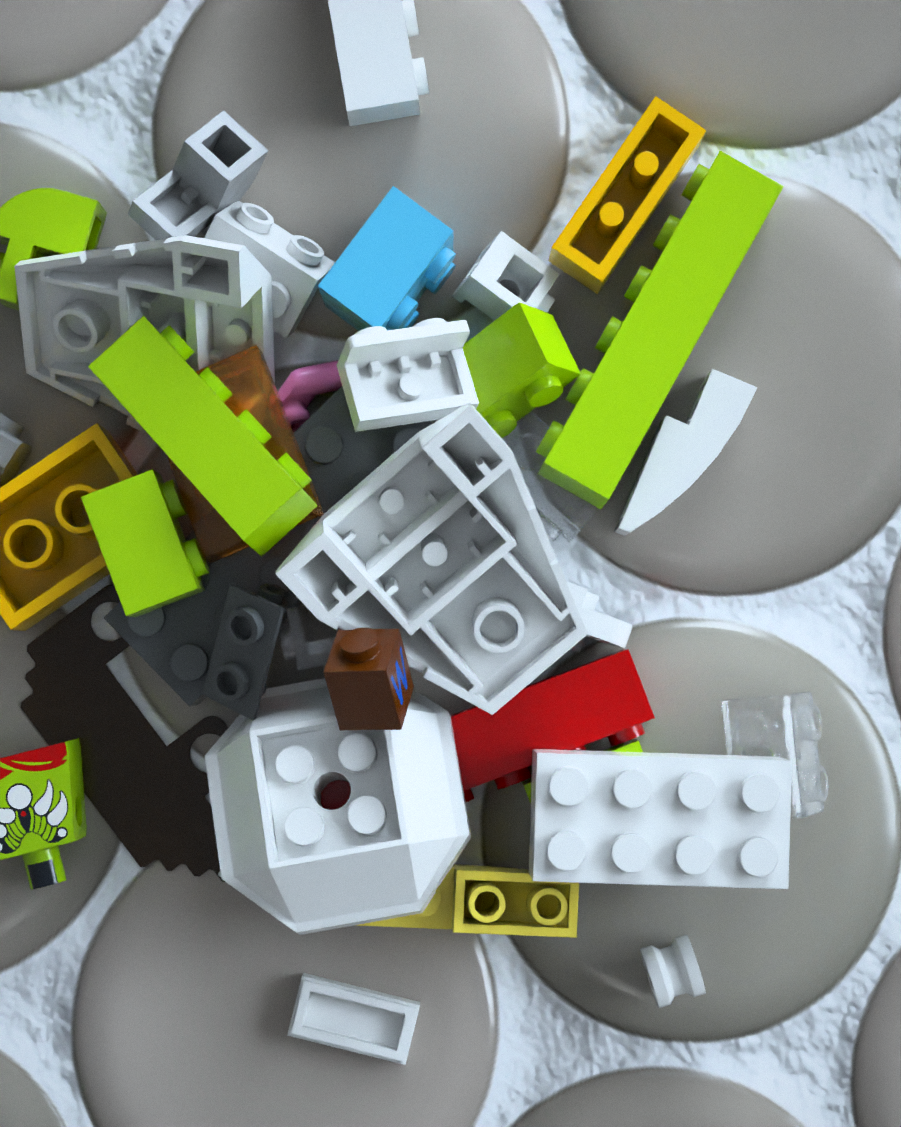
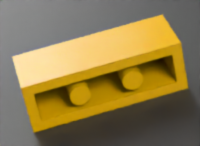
[548,96,707,294]

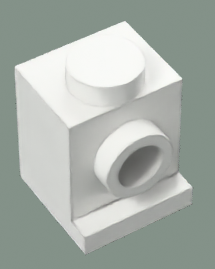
[452,231,559,321]

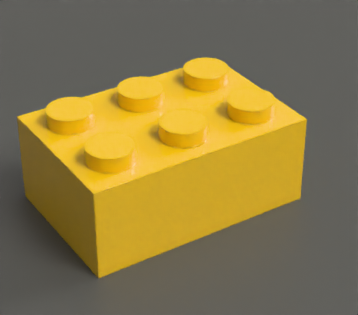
[0,423,138,631]

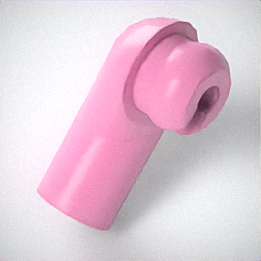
[271,360,342,433]

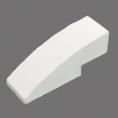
[614,369,757,536]

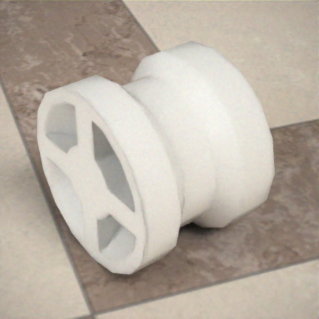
[640,935,706,1008]

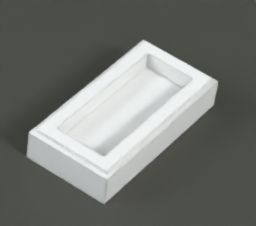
[287,973,420,1065]

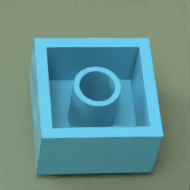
[318,186,456,331]

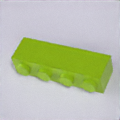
[88,316,318,557]

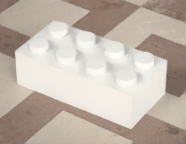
[529,749,792,889]

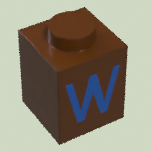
[323,628,414,731]

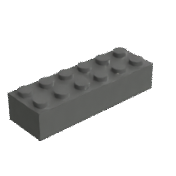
[104,386,432,707]

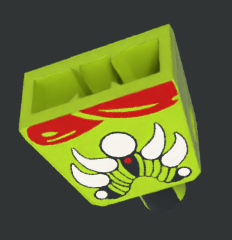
[0,738,87,890]

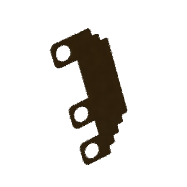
[21,585,228,882]

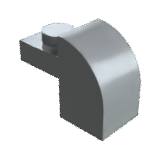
[127,110,268,240]

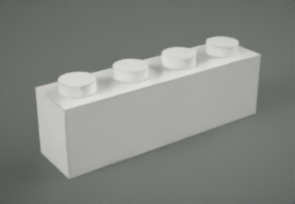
[328,0,429,126]

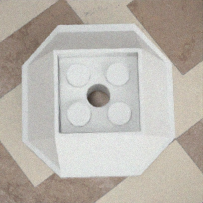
[205,678,471,935]

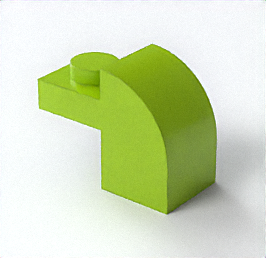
[0,188,107,311]

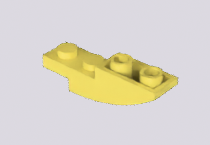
[357,864,579,938]

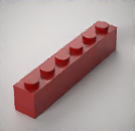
[321,649,655,810]

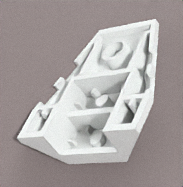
[14,235,275,432]
[275,402,588,715]

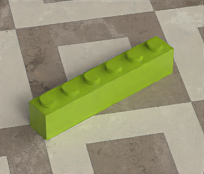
[536,151,784,509]

